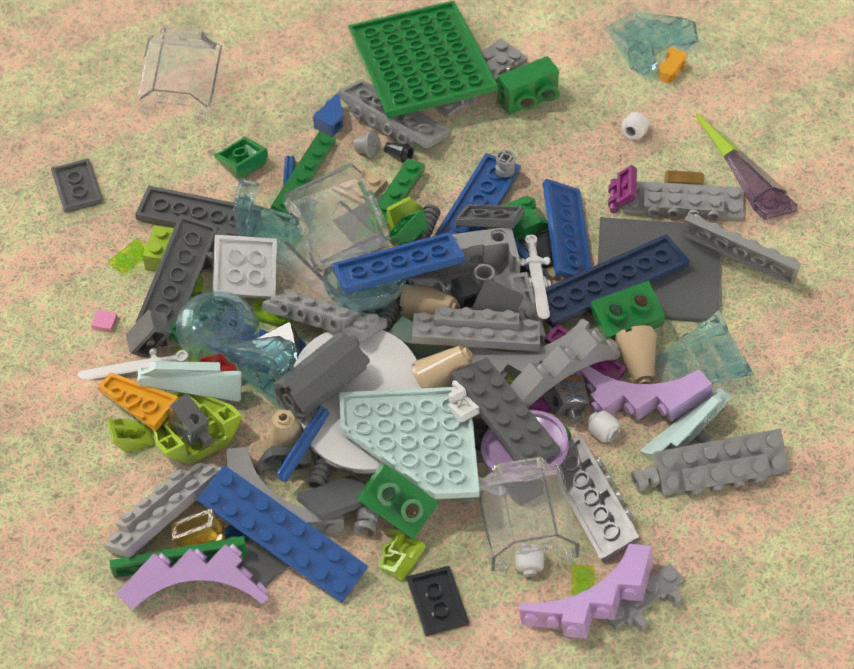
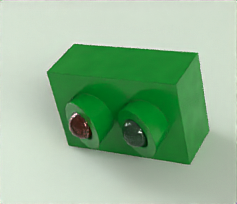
[497,56,560,115]
[590,280,665,341]
[356,463,439,539]

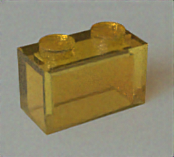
[172,508,225,548]

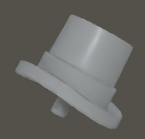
[354,131,381,158]

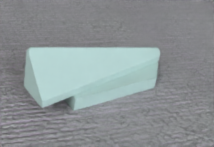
[138,361,242,402]
[640,389,732,463]

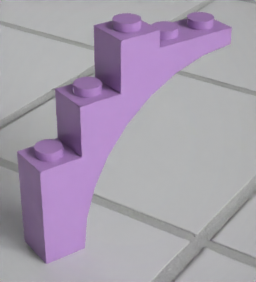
[573,366,713,422]
[116,544,270,609]
[519,544,653,639]

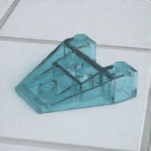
[605,11,699,75]
[233,178,317,264]
[225,335,300,421]

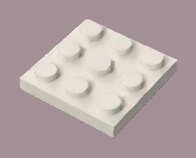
[213,235,277,299]

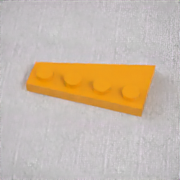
[98,372,179,432]

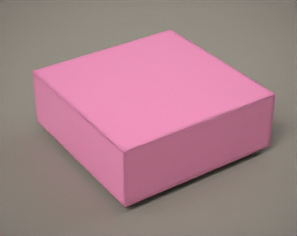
[91,309,118,332]

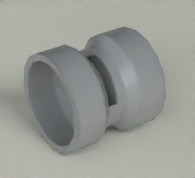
[495,150,515,178]
[631,465,660,492]
[353,507,378,537]

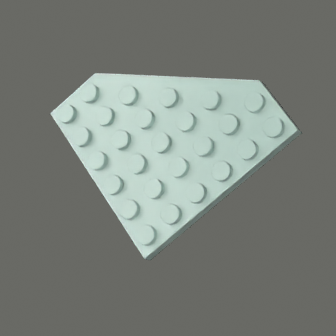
[339,387,479,499]

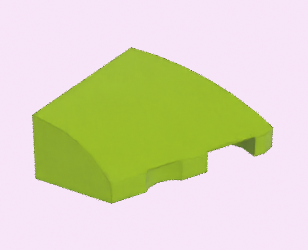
[379,528,426,582]

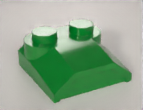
[214,136,268,179]
[503,196,548,240]
[379,209,429,246]

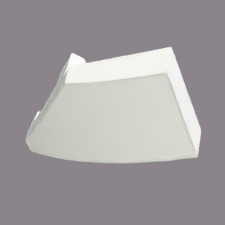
[448,380,480,423]

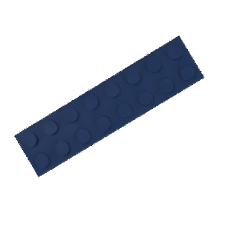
[533,234,690,328]

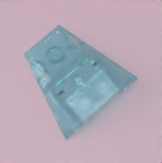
[655,309,754,384]

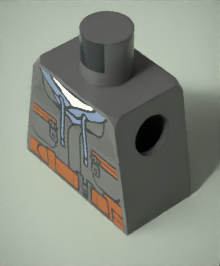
[543,375,589,424]
[169,394,213,447]

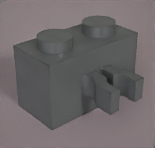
[126,309,173,357]

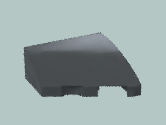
[255,446,312,474]

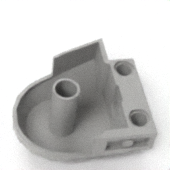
[433,228,520,309]

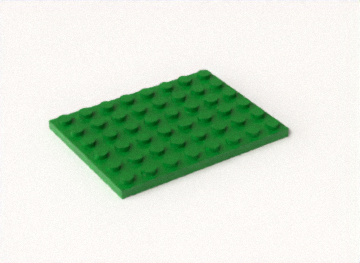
[348,0,498,118]

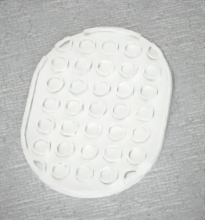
[293,330,421,473]

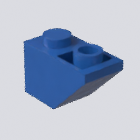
[313,93,344,137]

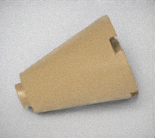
[400,284,460,321]
[615,325,657,384]
[412,345,473,388]
[267,410,310,448]

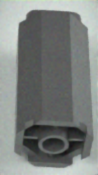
[273,333,370,420]

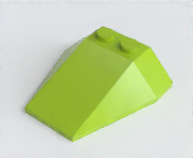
[153,392,242,464]

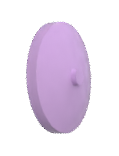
[481,410,569,482]

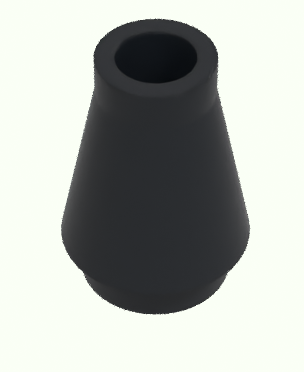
[384,142,414,162]

